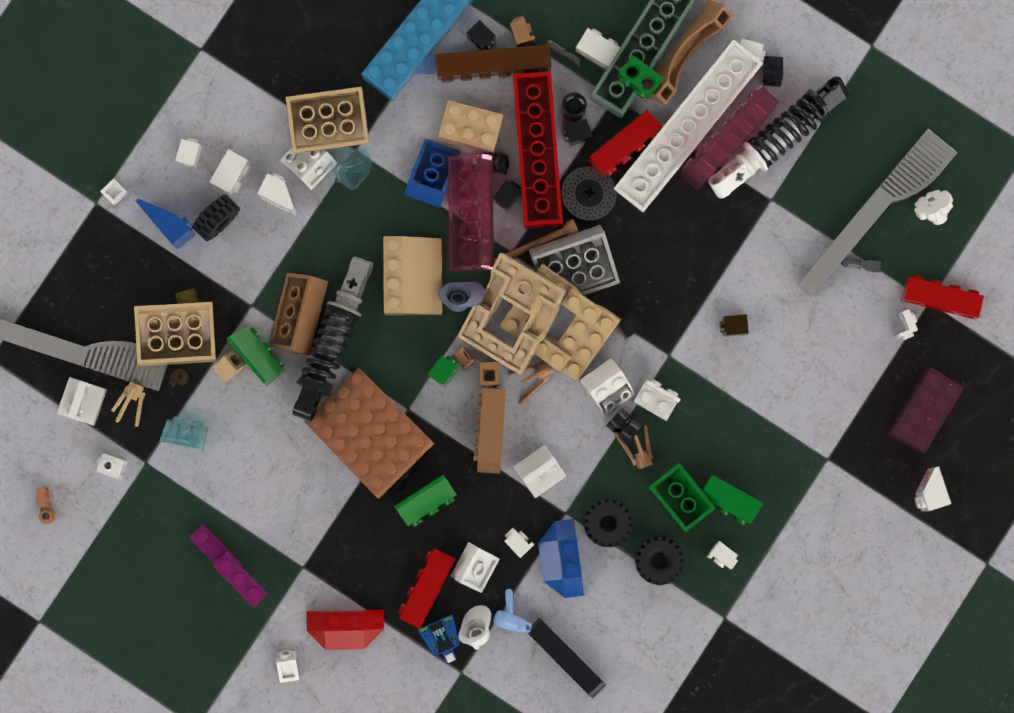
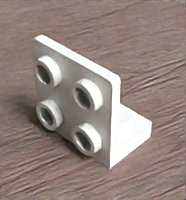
[280,148,337,190]
[633,379,680,421]

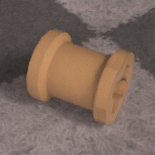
[451,346,476,371]

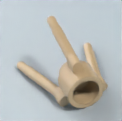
[111,382,145,427]

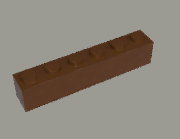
[436,45,551,83]

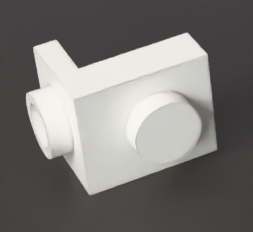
[896,309,918,340]

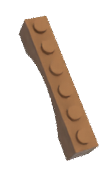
[644,0,733,106]

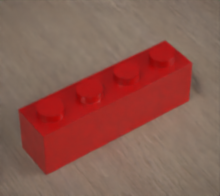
[588,109,662,178]
[901,275,984,320]
[398,549,455,629]

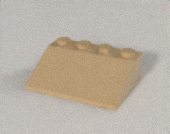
[286,87,369,154]
[383,236,442,315]
[134,302,216,366]

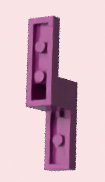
[189,524,268,608]

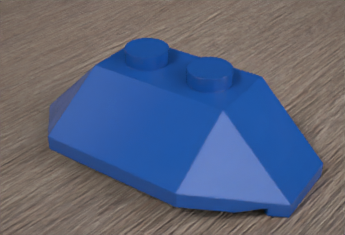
[538,519,584,598]

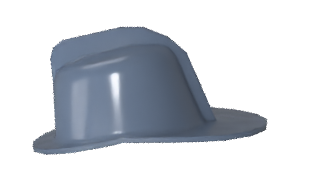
[439,282,486,312]

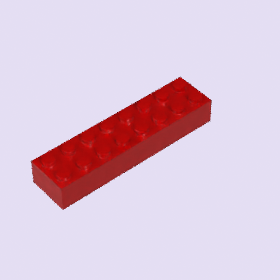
[513,71,563,229]

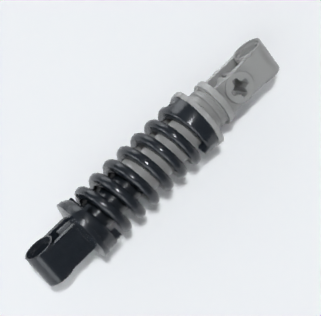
[292,256,373,422]

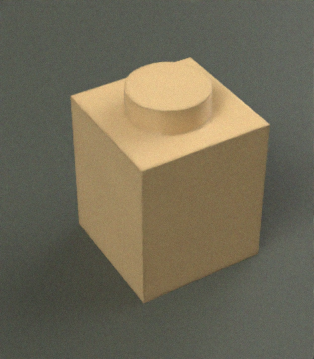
[213,349,247,382]

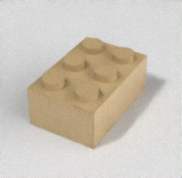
[438,100,504,153]

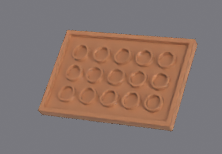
[304,368,434,499]

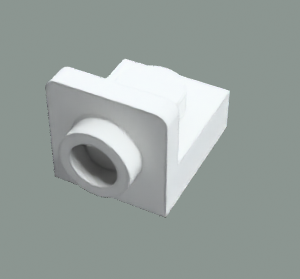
[276,650,299,683]

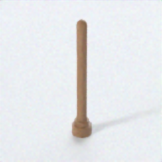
[492,219,579,265]

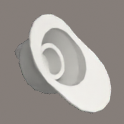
[458,605,491,650]

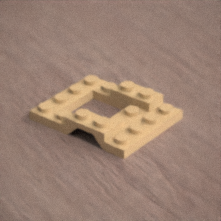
[457,253,567,375]
[499,264,621,381]

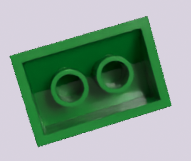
[227,326,285,386]
[648,463,715,533]
[394,475,457,527]
[701,475,764,525]

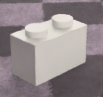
[575,28,620,69]
[209,149,251,196]

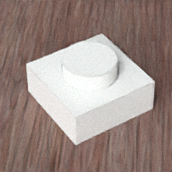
[100,179,128,206]

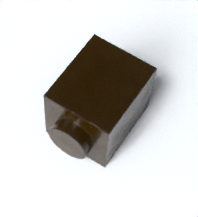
[719,314,749,337]

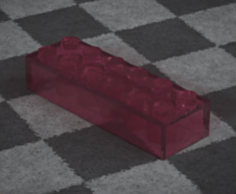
[682,86,779,191]
[448,153,494,273]

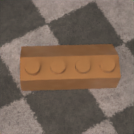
[269,273,328,356]

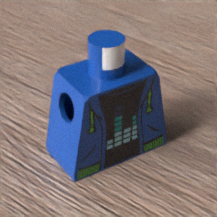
[418,614,460,663]

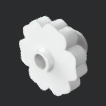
[914,190,953,225]

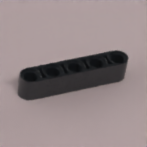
[528,617,606,699]

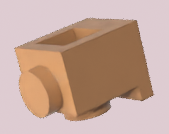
[510,16,535,47]
[479,362,499,389]

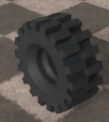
[192,194,240,241]
[584,499,633,547]
[635,537,684,585]

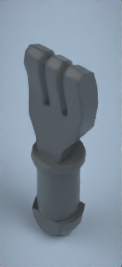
[546,40,580,66]
[841,258,882,273]

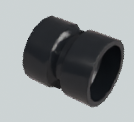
[561,92,587,122]
[606,408,642,444]

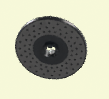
[560,166,617,222]

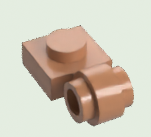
[36,487,56,524]

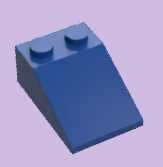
[404,139,460,208]
[135,199,195,249]

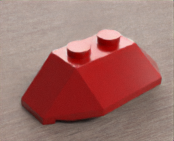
[306,609,384,650]

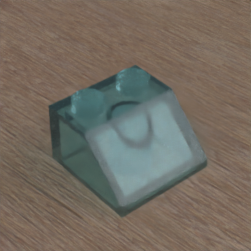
[160,417,208,450]

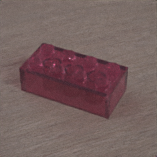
[888,367,964,454]

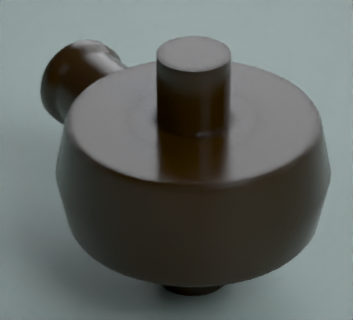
[168,369,189,388]

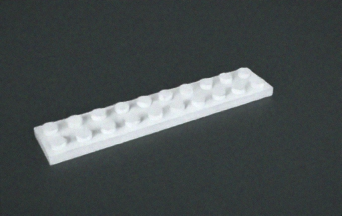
[614,40,763,212]

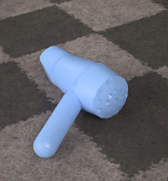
[494,589,532,633]

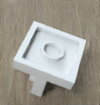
[57,377,107,426]
[513,445,566,498]
[451,542,500,593]

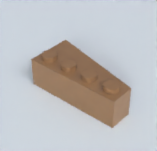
[474,388,506,474]

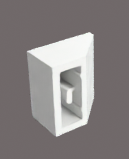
[580,358,635,416]

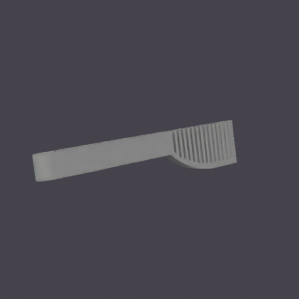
[797,128,958,296]
[0,319,167,391]

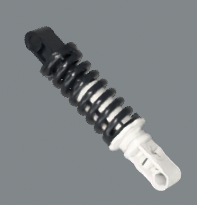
[708,77,849,198]

